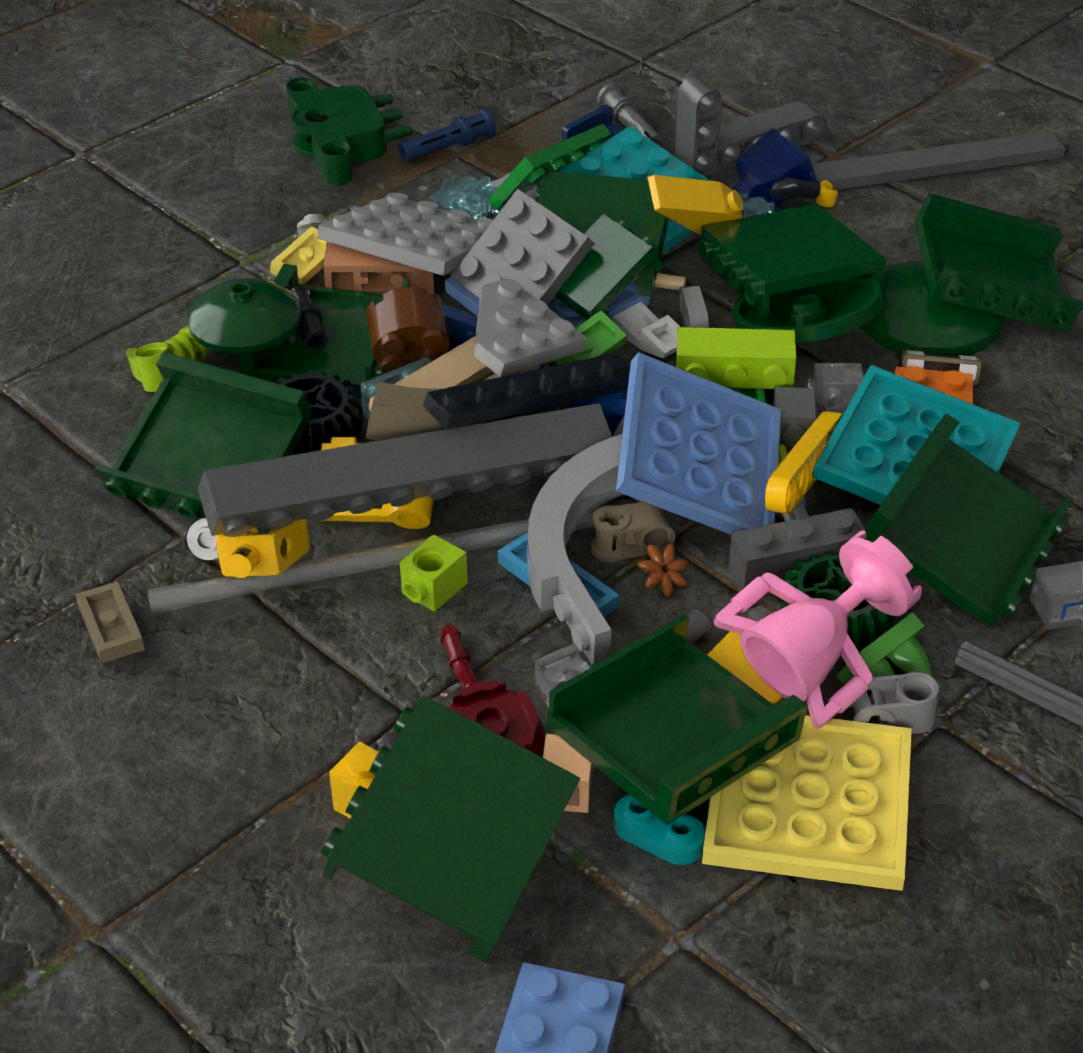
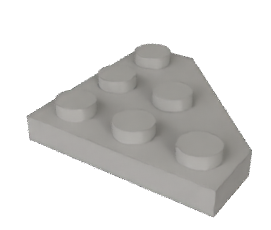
[474,278,587,377]

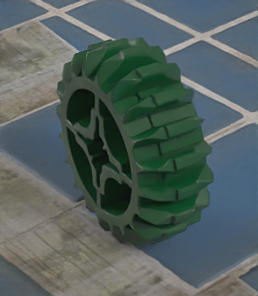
[779,551,897,649]

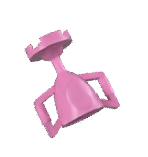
[714,530,922,729]

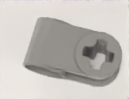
[850,672,939,734]

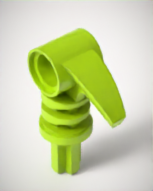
[126,326,210,392]

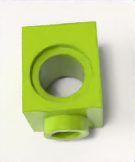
[400,534,468,612]

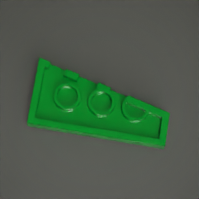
[488,124,611,210]

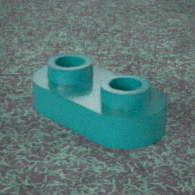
[614,795,705,865]

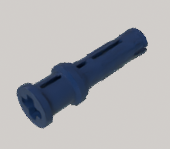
[398,108,496,163]

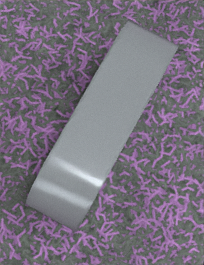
[679,286,709,328]

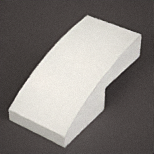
[613,302,680,358]

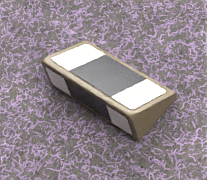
[901,350,981,385]

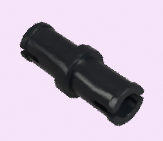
[290,286,328,351]

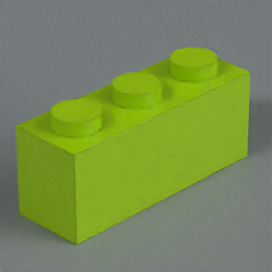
[676,327,796,389]

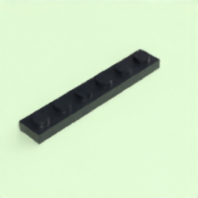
[423,353,630,430]

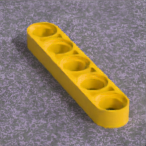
[765,411,843,514]

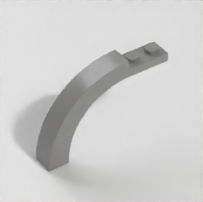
[527,434,623,664]

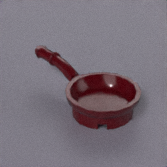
[440,625,546,757]

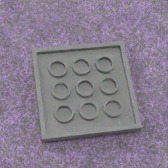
[317,193,494,276]

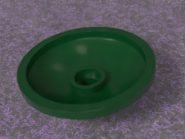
[187,278,302,354]

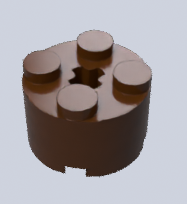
[366,287,450,374]

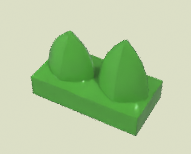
[547,310,627,366]
[836,612,932,685]

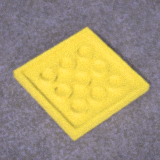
[702,715,912,891]

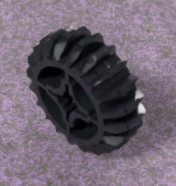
[277,371,364,455]

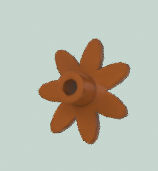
[637,544,689,598]

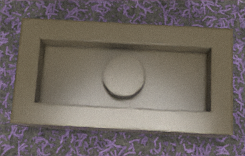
[75,581,145,664]

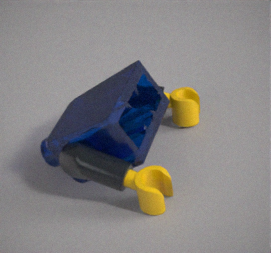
[731,128,838,208]

